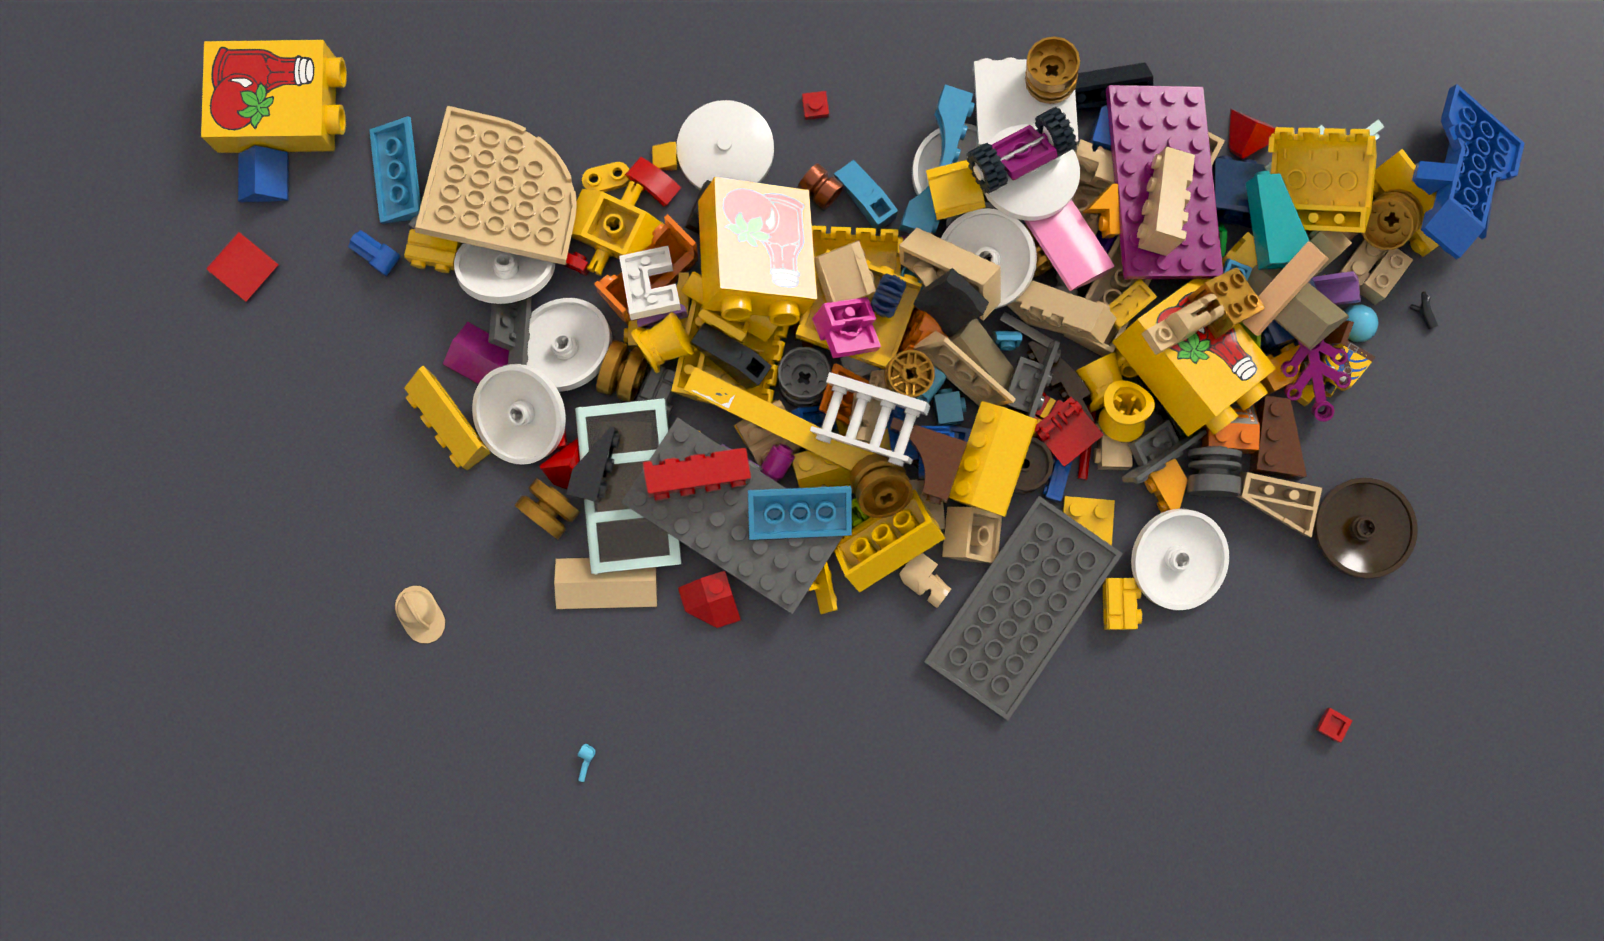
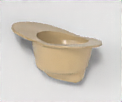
[395,586,445,643]

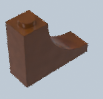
[890,417,967,505]

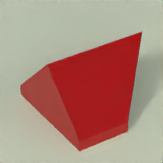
[1229,109,1276,159]
[539,438,580,489]

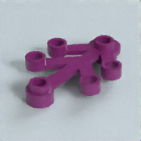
[1280,339,1351,422]

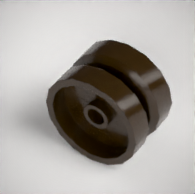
[1013,437,1054,495]

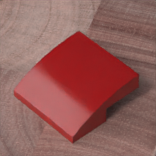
[206,232,279,301]

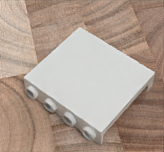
[972,58,1078,151]

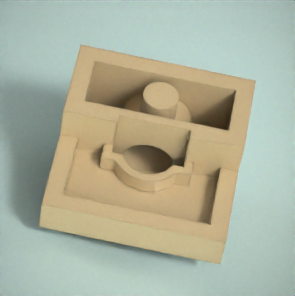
[1339,239,1413,305]

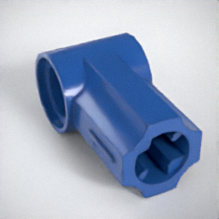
[348,230,401,276]

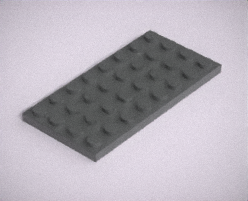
[621,418,843,614]
[924,496,1123,721]

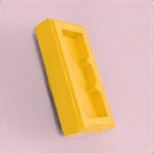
[1108,279,1157,330]

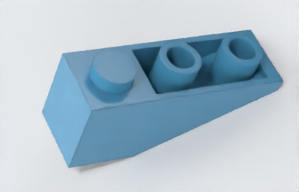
[834,160,898,233]

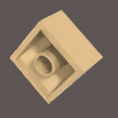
[942,507,1002,564]

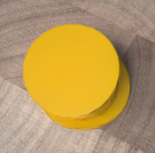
[631,312,694,374]
[1075,352,1123,413]
[1099,380,1155,442]

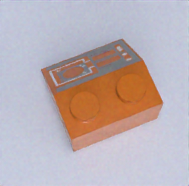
[1202,403,1260,454]

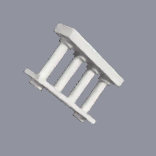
[810,372,930,467]

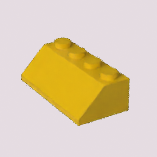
[1373,149,1439,257]
[404,366,491,470]
[949,401,1038,517]
[792,429,891,494]
[834,489,945,593]

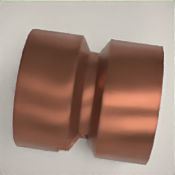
[798,163,844,210]

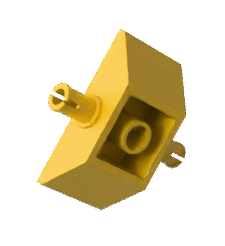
[571,181,665,276]

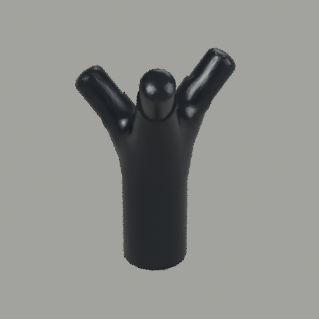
[1410,291,1438,329]

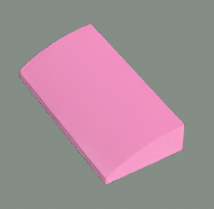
[1024,200,1115,291]

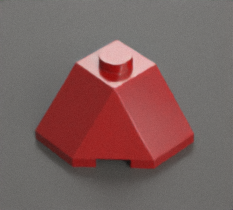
[678,571,741,628]

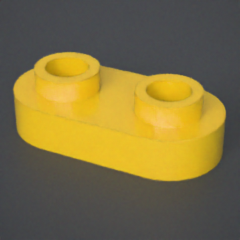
[582,162,630,192]

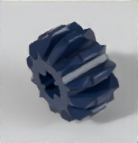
[871,273,906,318]

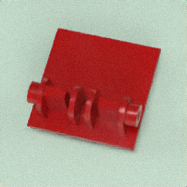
[1034,396,1104,467]

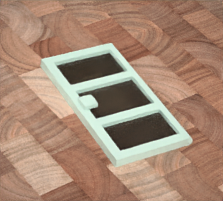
[575,398,682,575]

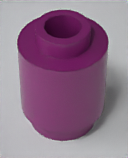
[760,443,795,482]

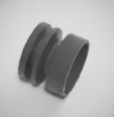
[778,347,830,408]
[1187,446,1242,497]

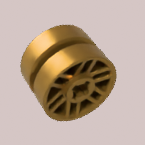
[884,350,935,398]

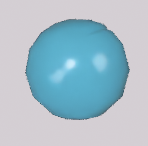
[1343,304,1379,342]

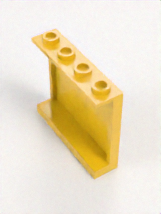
[796,248,922,370]

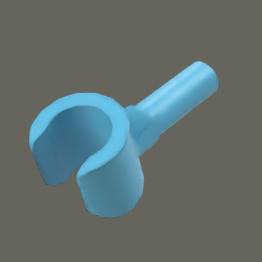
[577,744,596,782]

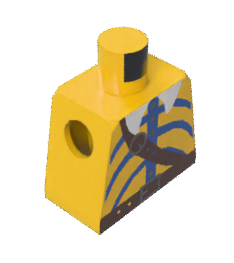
[1319,340,1375,397]

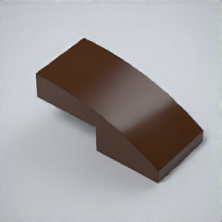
[1324,320,1354,348]

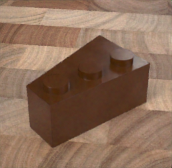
[1249,395,1307,480]

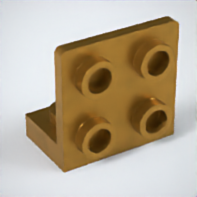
[1188,267,1265,339]

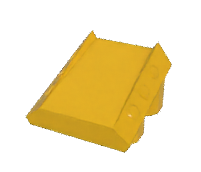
[926,160,986,220]

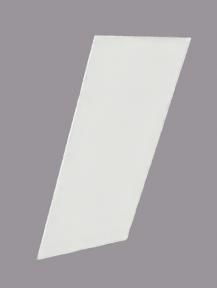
[1000,312,1054,347]

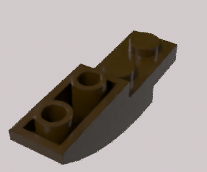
[1026,341,1094,422]

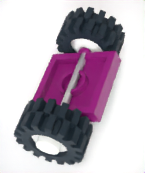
[966,107,1077,194]

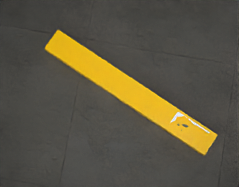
[684,367,874,471]

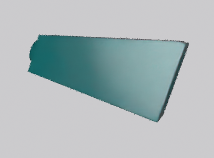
[1246,171,1310,270]

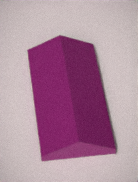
[443,322,509,384]

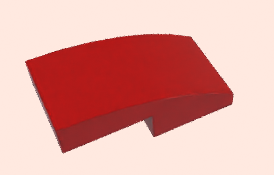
[625,157,681,207]

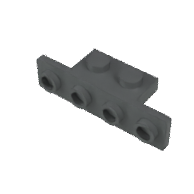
[489,295,533,365]
[1005,340,1061,418]
[1122,419,1207,484]

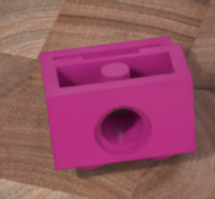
[812,297,881,358]

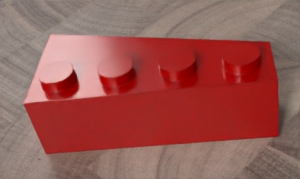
[643,448,751,501]

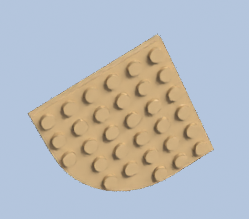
[415,106,576,265]

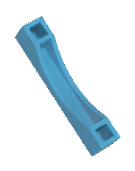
[899,84,975,234]

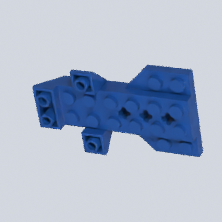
[1412,84,1525,260]

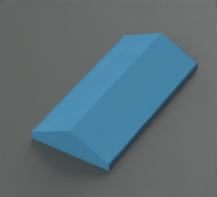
[369,116,421,224]
[748,486,852,540]

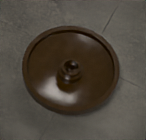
[1314,477,1418,579]

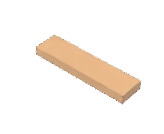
[1242,241,1329,336]

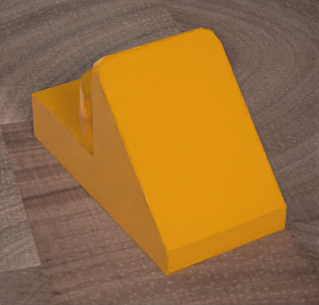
[1083,184,1120,238]

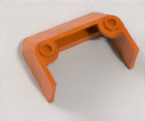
[594,214,698,326]

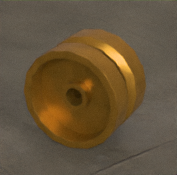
[596,340,648,402]
[849,453,913,518]
[514,478,580,540]

